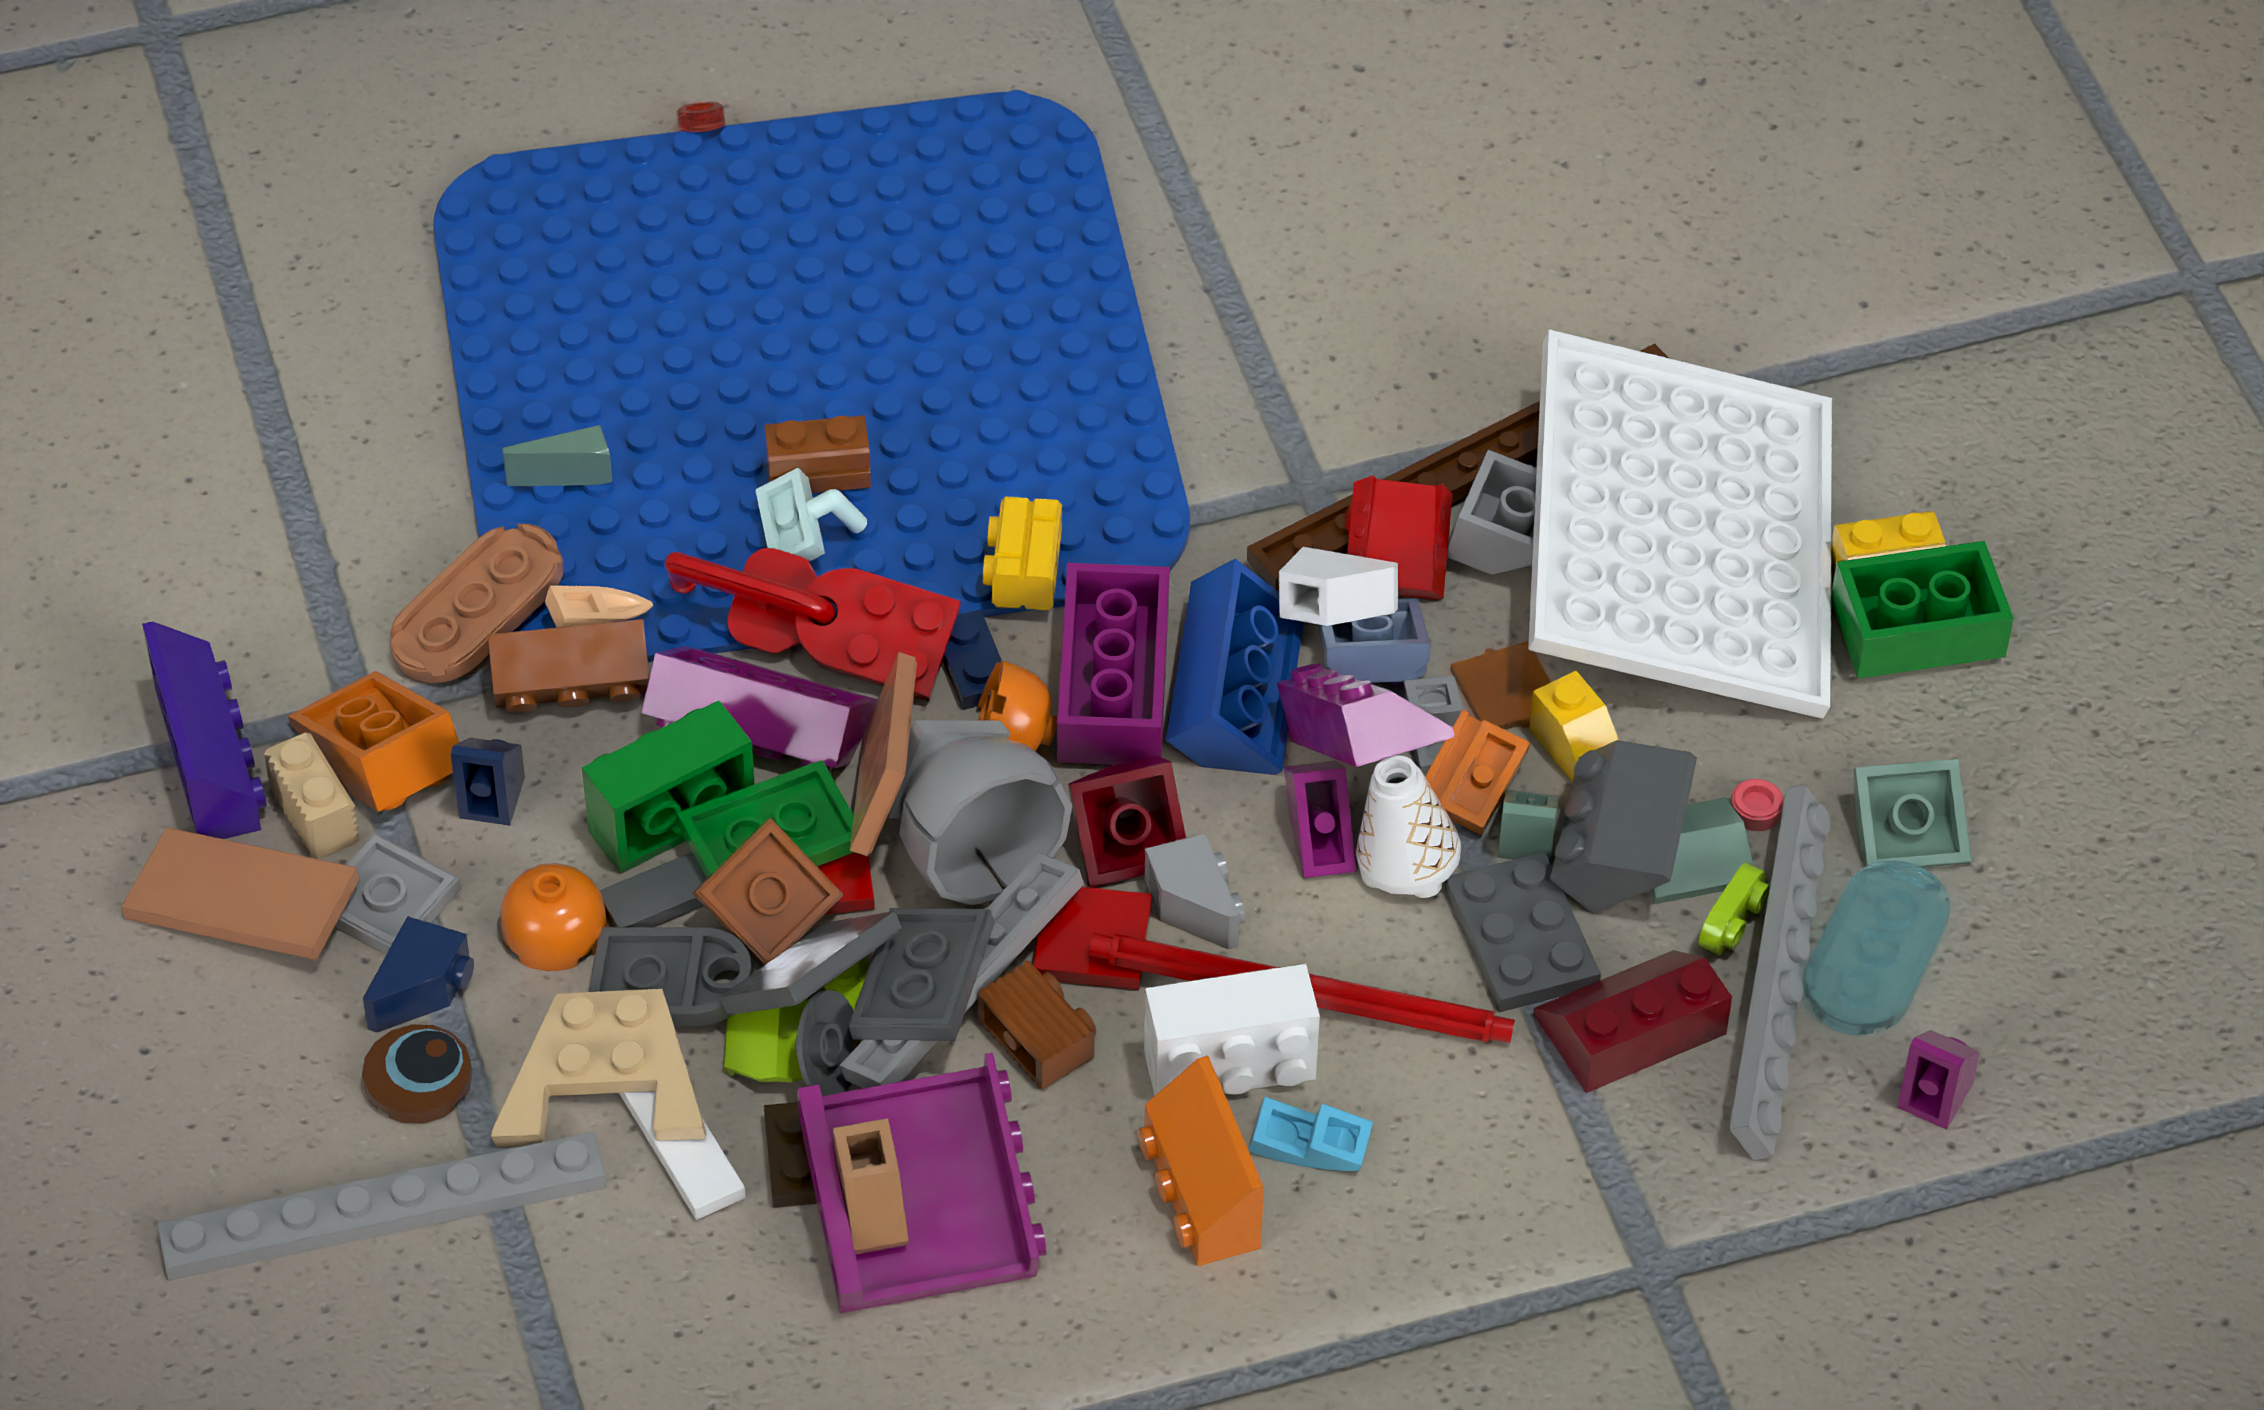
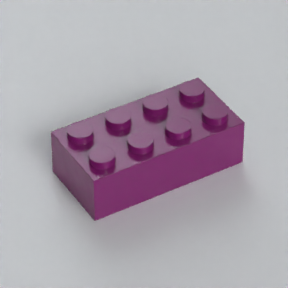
[1057,563,1170,765]

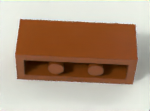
[488,619,649,713]

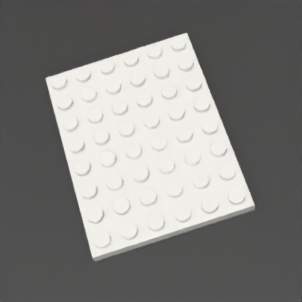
[1528,329,1832,719]

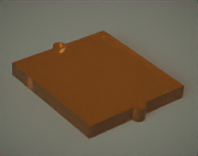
[1450,641,1551,730]

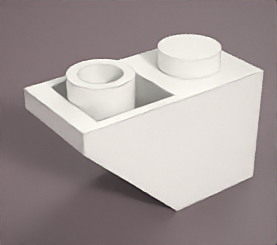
[1279,547,1398,626]

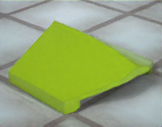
[724,998,809,1082]

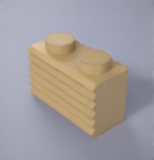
[264,733,360,859]

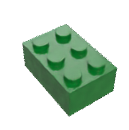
[1831,541,2014,679]
[582,700,755,874]

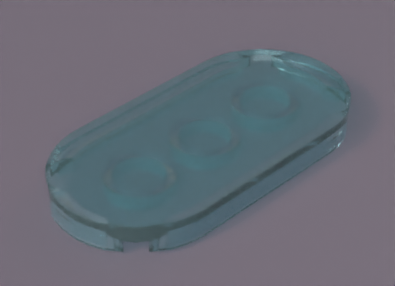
[1804,860,1950,1035]

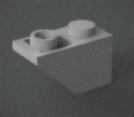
[1145,834,1245,949]

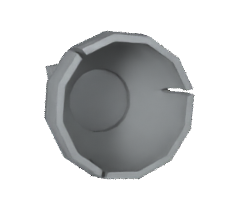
[887,720,1072,905]

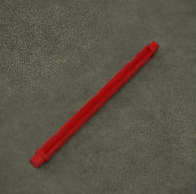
[1088,933,1515,1043]

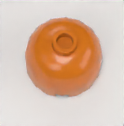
[978,660,1057,752]
[500,863,607,972]

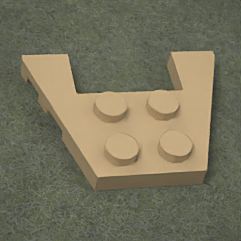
[491,989,707,1148]

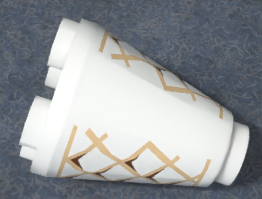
[1356,755,1462,898]

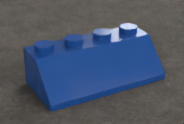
[1166,558,1304,775]

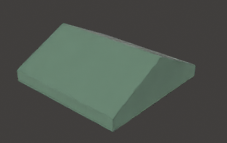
[1853,759,1972,872]
[1650,797,1754,904]

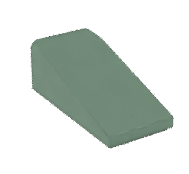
[502,425,612,486]

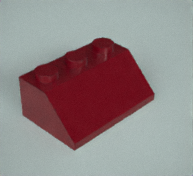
[1533,950,1732,1093]

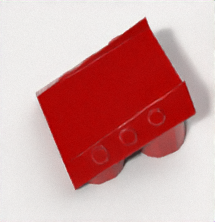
[1345,475,1453,600]

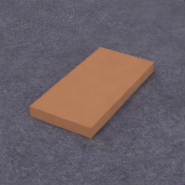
[850,652,917,856]
[121,827,360,960]

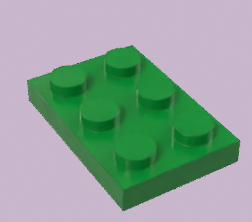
[677,760,854,878]

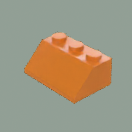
[1138,1056,1264,1266]

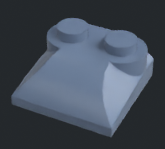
[1319,598,1430,686]

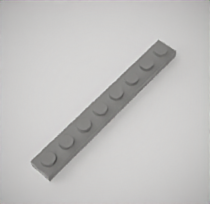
[1729,785,1830,1160]
[157,1131,606,1280]

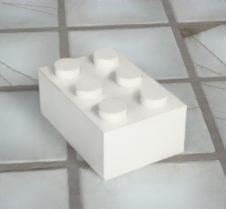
[1144,964,1320,1096]

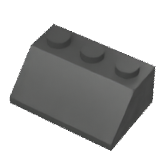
[1550,740,1697,914]

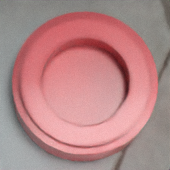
[1731,779,1784,831]

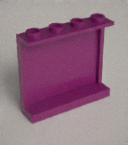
[797,1053,1047,1313]

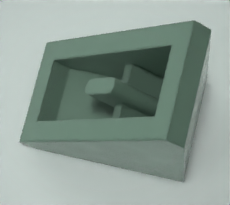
[1498,789,1559,862]

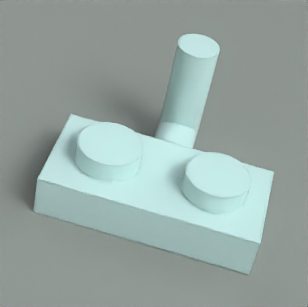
[755,468,867,562]

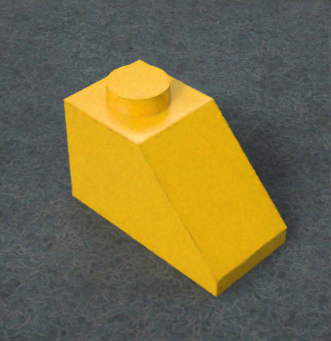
[1529,671,1619,782]

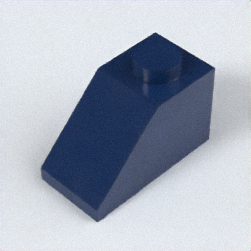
[450,737,525,826]
[363,916,474,1033]

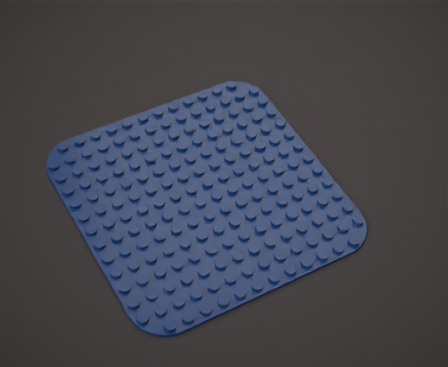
[434,90,1190,662]

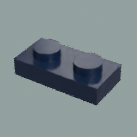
[943,609,1001,710]

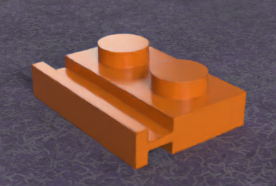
[1425,709,1530,836]

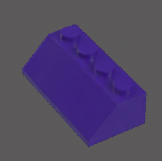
[142,621,267,839]

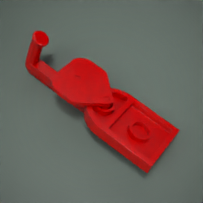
[664,548,961,701]

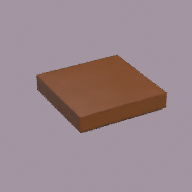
[692,818,843,967]

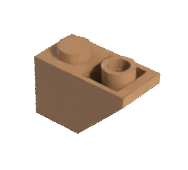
[832,1118,909,1254]

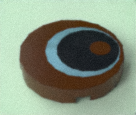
[362,1024,472,1124]

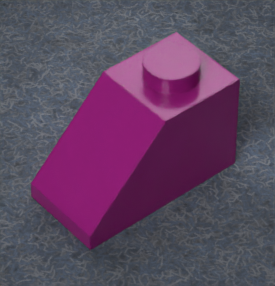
[1284,760,1357,878]
[1897,1030,1980,1130]

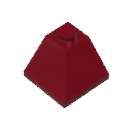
[1068,756,1186,887]

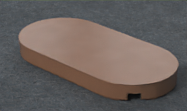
[390,524,564,683]

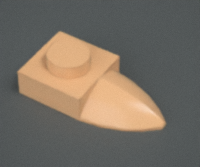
[545,585,653,628]

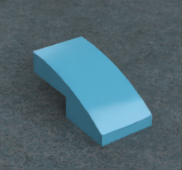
[1248,1097,1373,1171]

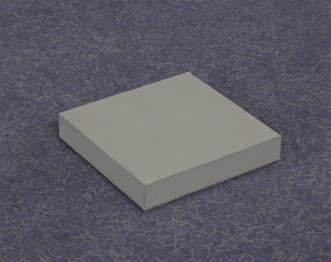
[335,833,461,955]

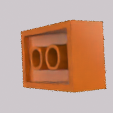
[288,671,459,812]

